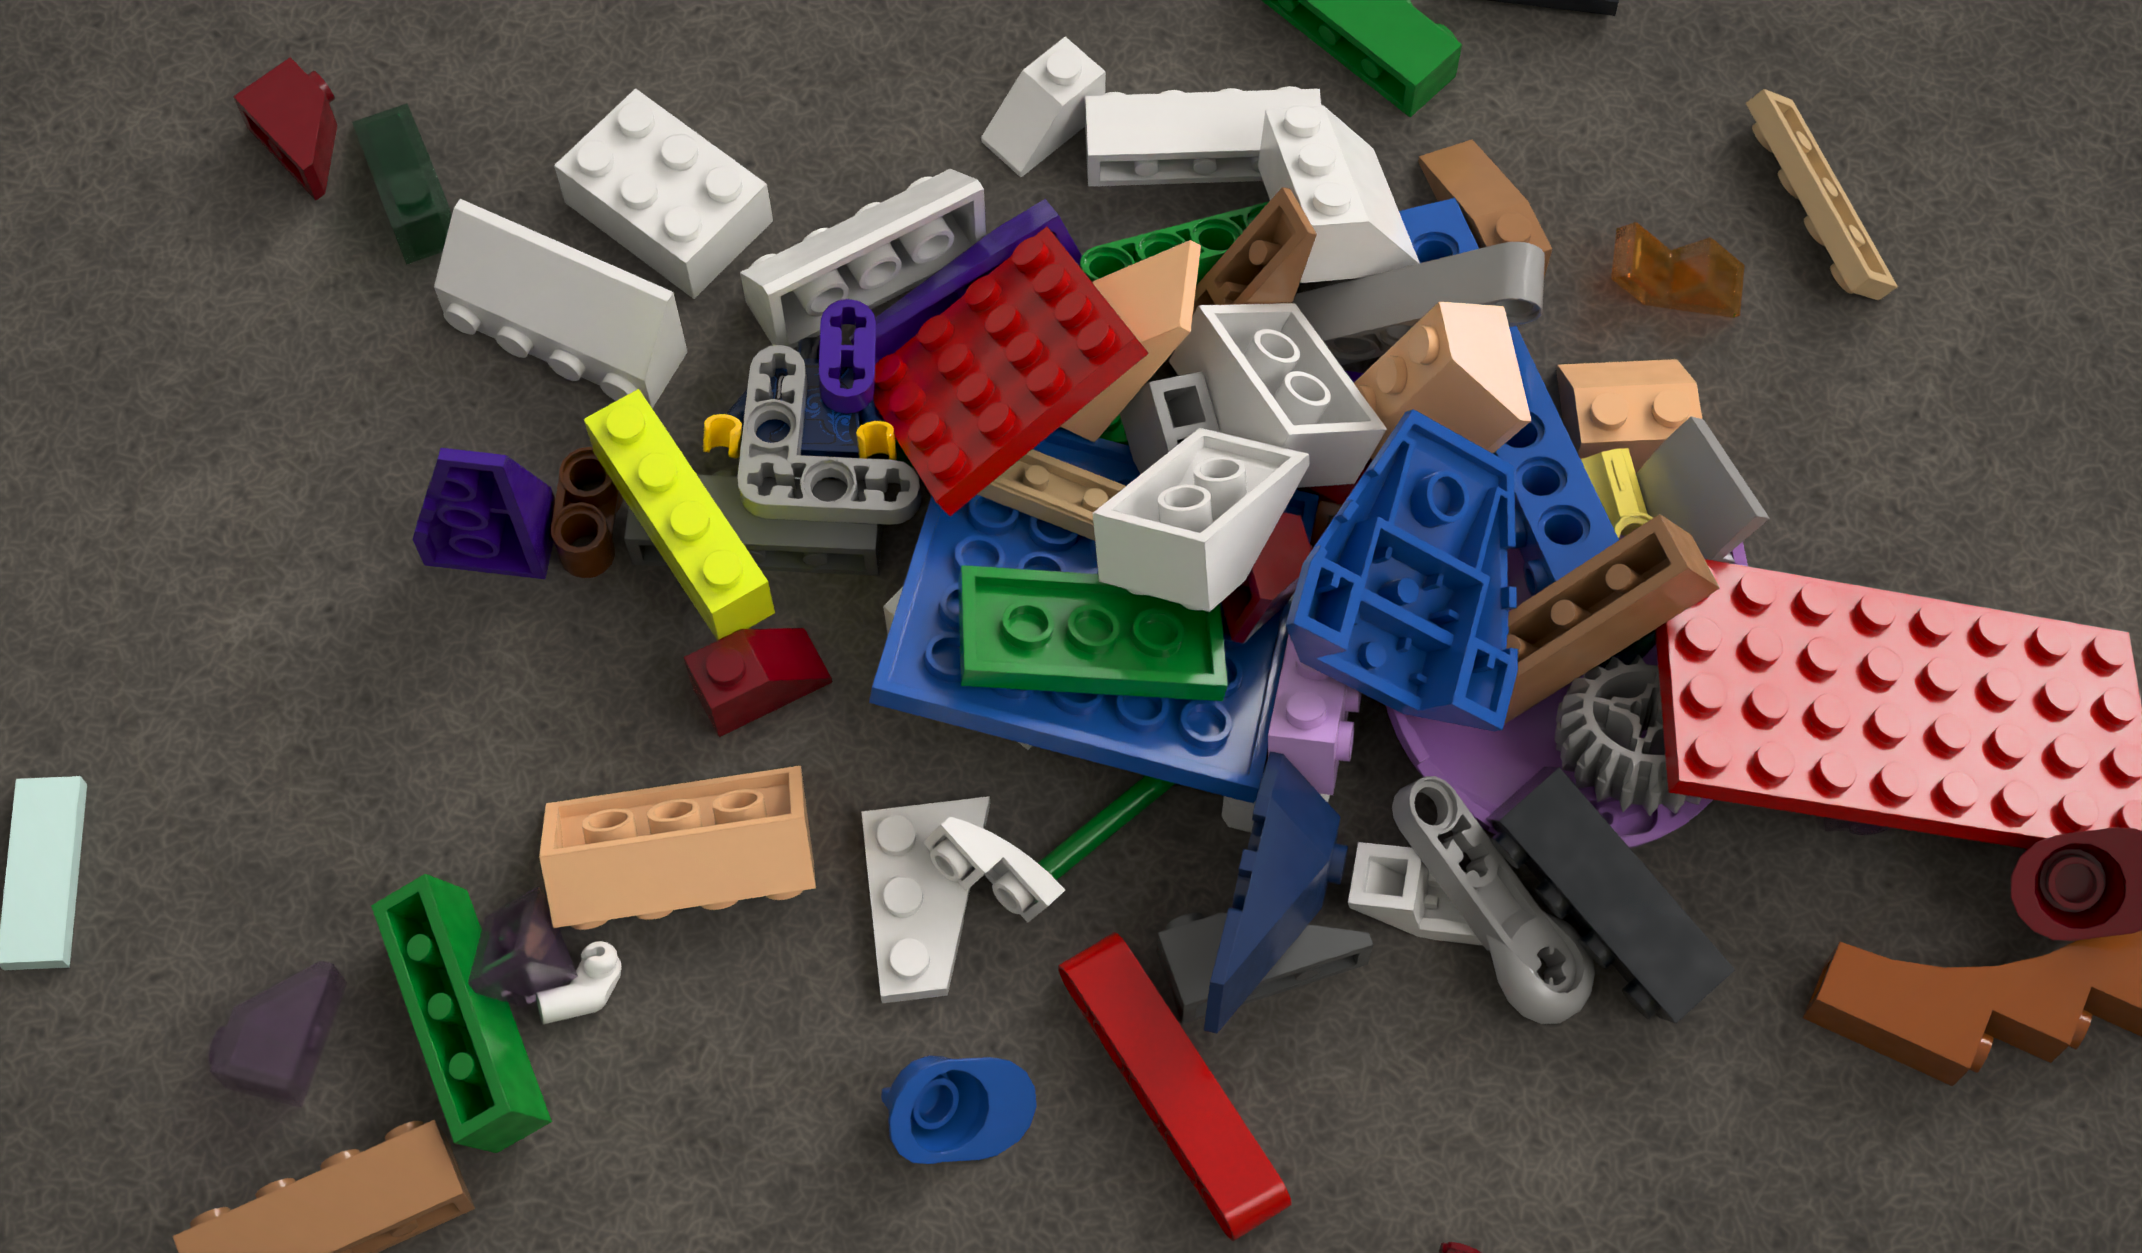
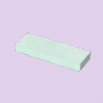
[0,776,87,970]

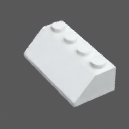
[740,169,986,348]
[434,199,687,408]

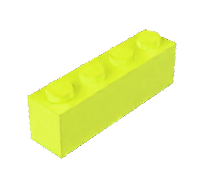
[584,389,775,641]

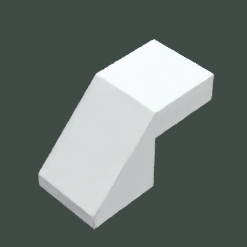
[1348,842,1482,945]

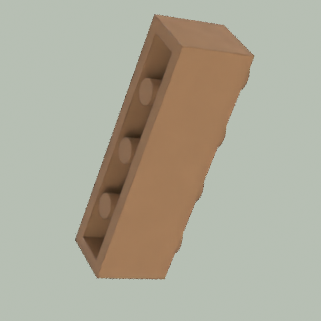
[1504,514,1720,724]
[173,1120,475,1253]

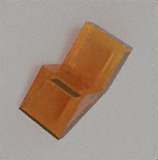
[1611,222,1745,318]

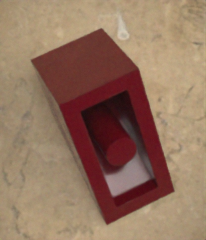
[233,57,337,201]
[1221,512,1313,643]
[684,628,833,737]

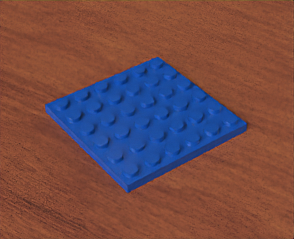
[869,428,1319,804]

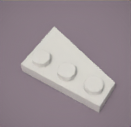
[861,796,990,1003]

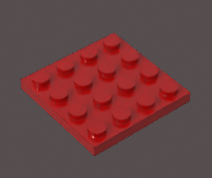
[873,226,1149,516]

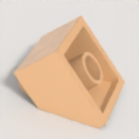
[1556,359,1702,473]

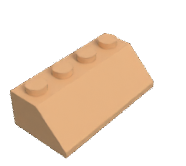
[539,766,816,930]

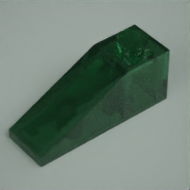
[352,103,452,265]

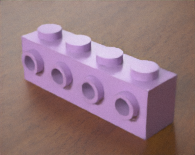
[1268,635,1362,795]

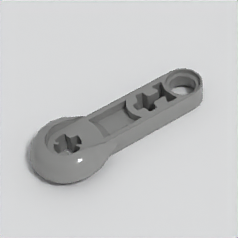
[1392,776,1595,1024]

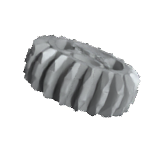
[1554,654,1702,816]

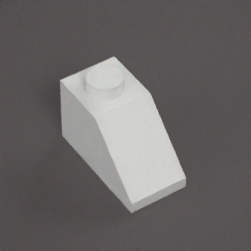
[981,37,1106,177]

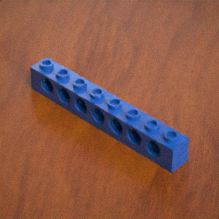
[1399,198,1619,597]

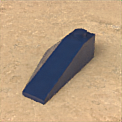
[1204,751,1348,1034]

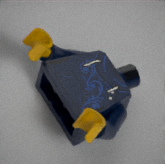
[703,337,897,478]

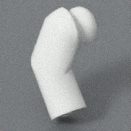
[536,941,621,1025]

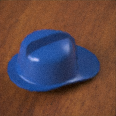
[881,1055,1037,1164]

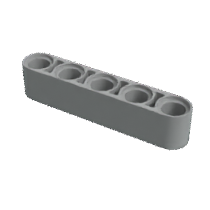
[1293,242,1545,365]

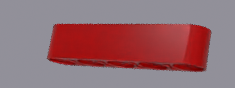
[1058,932,1292,1241]

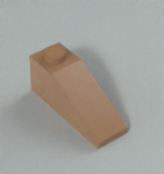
[1418,139,1552,278]
[1192,187,1317,316]

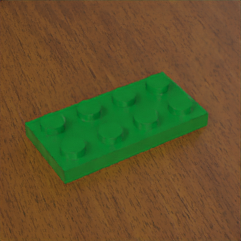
[958,565,1228,701]

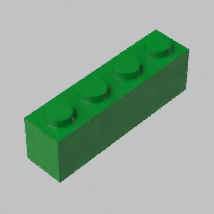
[1261,0,1462,117]
[371,874,552,1153]

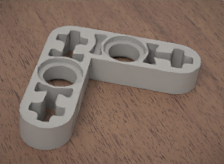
[737,345,921,525]

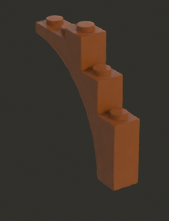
[1803,931,2142,1086]

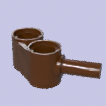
[551,447,623,578]

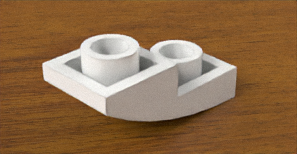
[922,816,1065,923]

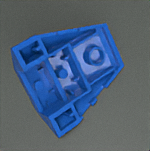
[1286,409,1518,732]

